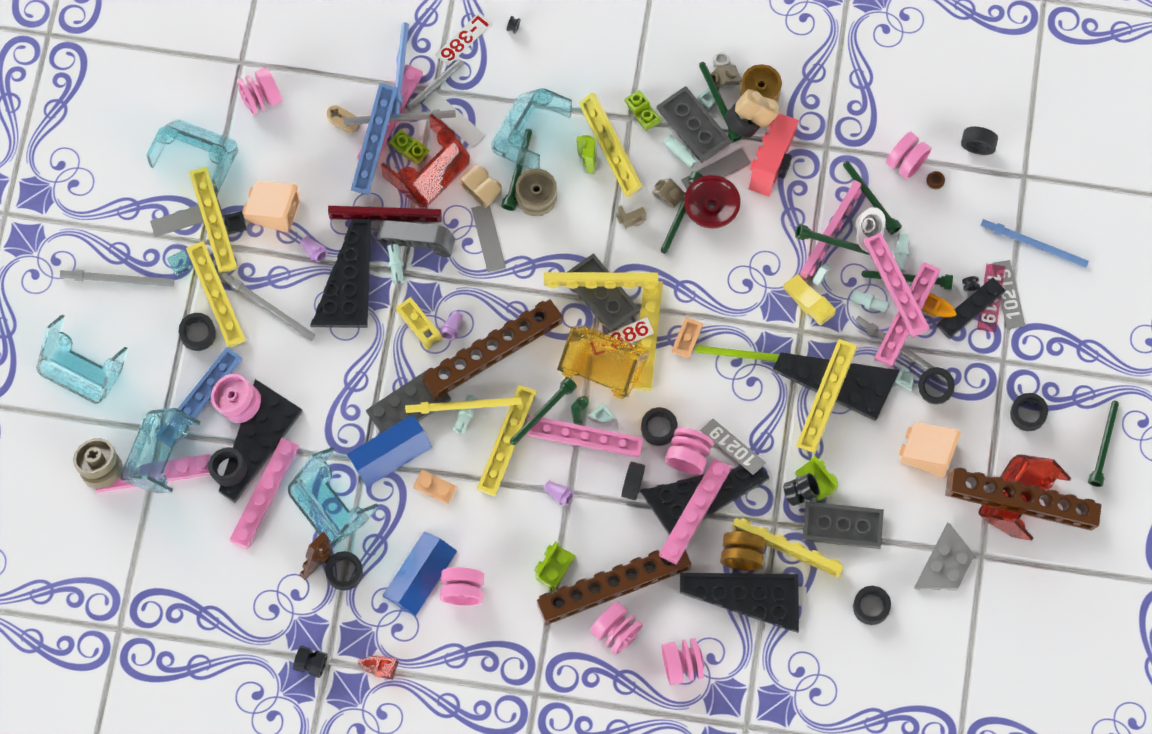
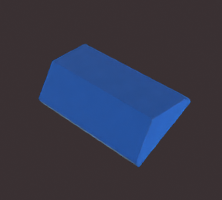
[346,414,432,488]
[382,531,457,617]

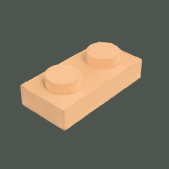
[672,317,703,359]
[413,470,457,505]

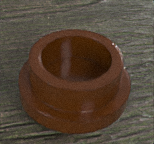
[926,171,945,189]

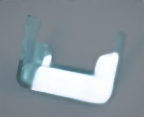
[491,88,572,169]
[146,119,238,193]
[36,314,128,404]
[120,408,201,493]
[288,447,379,546]

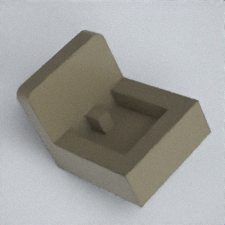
[711,65,742,90]
[652,178,685,208]
[616,205,646,229]

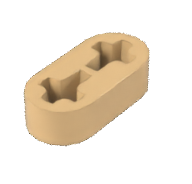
[327,105,359,133]

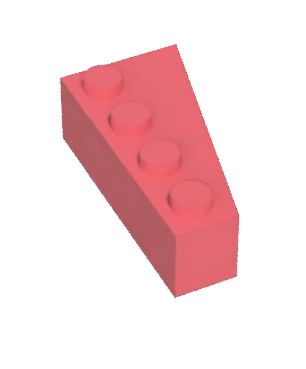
[748,113,799,197]

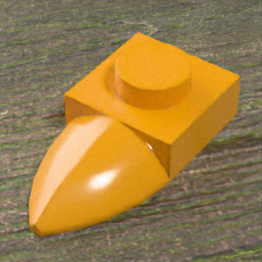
[921,293,956,317]

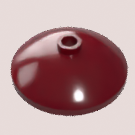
[684,175,741,229]

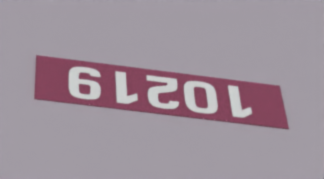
[977,263,1005,332]

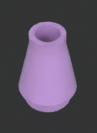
[300,236,327,263]
[440,311,463,340]
[544,480,574,505]

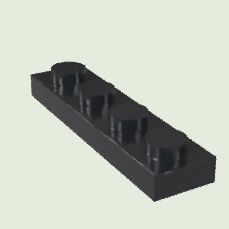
[937,277,1006,339]

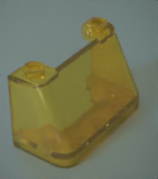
[557,325,650,399]

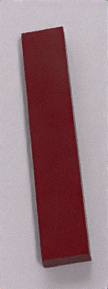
[328,206,442,223]

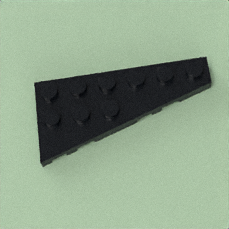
[310,219,371,328]
[772,352,900,421]
[218,379,303,503]
[640,466,770,535]
[680,573,799,633]

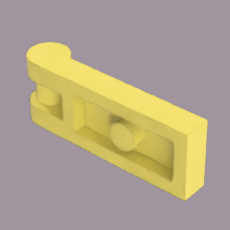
[395,297,443,350]

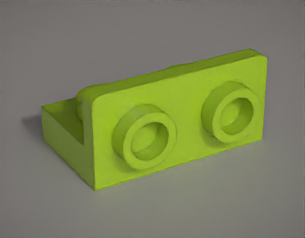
[576,135,597,174]
[795,455,838,503]
[534,541,576,590]

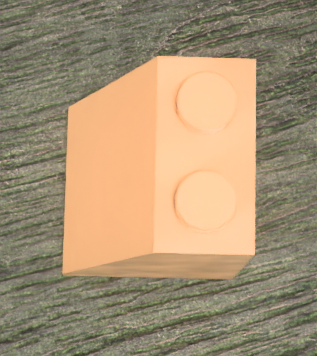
[242,181,300,233]
[899,422,961,478]

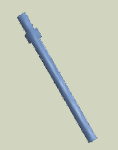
[392,22,409,118]
[980,219,1089,268]

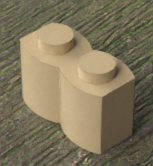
[735,89,779,128]
[460,165,502,209]

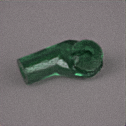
[571,396,589,424]

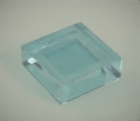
[167,250,193,276]

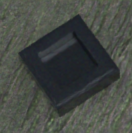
[778,153,792,179]
[224,211,247,235]

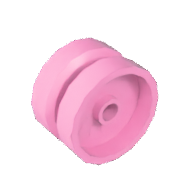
[886,131,932,180]
[211,374,261,423]
[440,567,484,606]

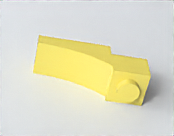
[783,274,836,326]

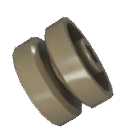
[516,168,557,216]
[73,438,123,488]

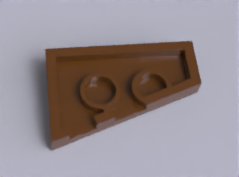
[300,532,333,580]

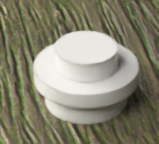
[712,52,731,68]

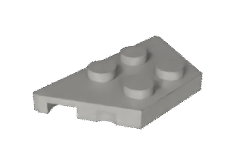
[914,522,975,591]

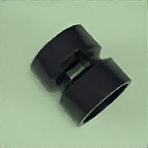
[783,473,820,506]
[293,645,328,678]

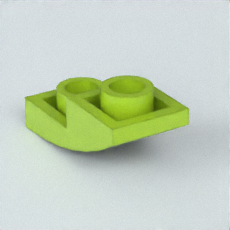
[624,90,661,131]
[388,129,430,165]

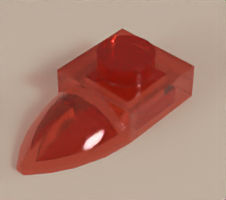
[358,656,399,680]

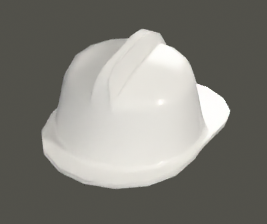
[855,207,886,252]

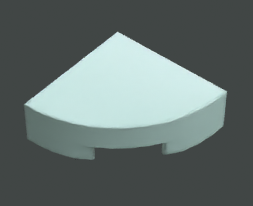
[697,88,715,112]
[812,263,832,286]
[894,365,914,391]
[589,403,616,423]

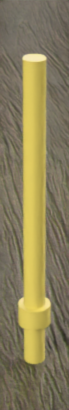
[405,397,522,414]

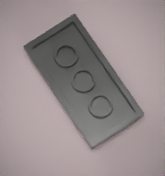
[656,86,731,164]
[567,253,640,333]
[366,369,451,433]
[802,501,884,549]

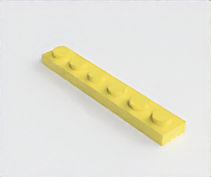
[579,93,642,197]
[189,166,238,274]
[186,241,246,348]
[544,272,658,289]
[632,281,663,391]
[796,339,858,454]
[477,385,537,497]
[732,518,844,578]

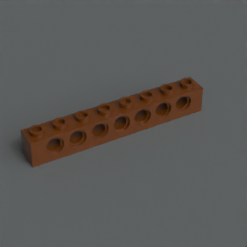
[422,299,563,400]
[945,468,1102,531]
[537,549,692,626]

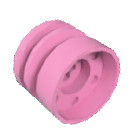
[237,67,282,115]
[665,427,714,475]
[590,601,643,655]
[661,637,704,685]

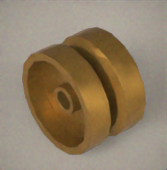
[740,64,782,103]
[720,531,766,571]

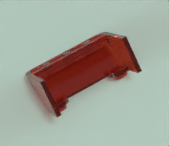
[381,113,470,207]
[978,454,1071,541]

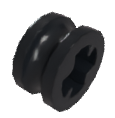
[506,16,521,34]
[962,276,980,292]

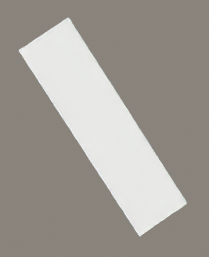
[422,91,485,147]

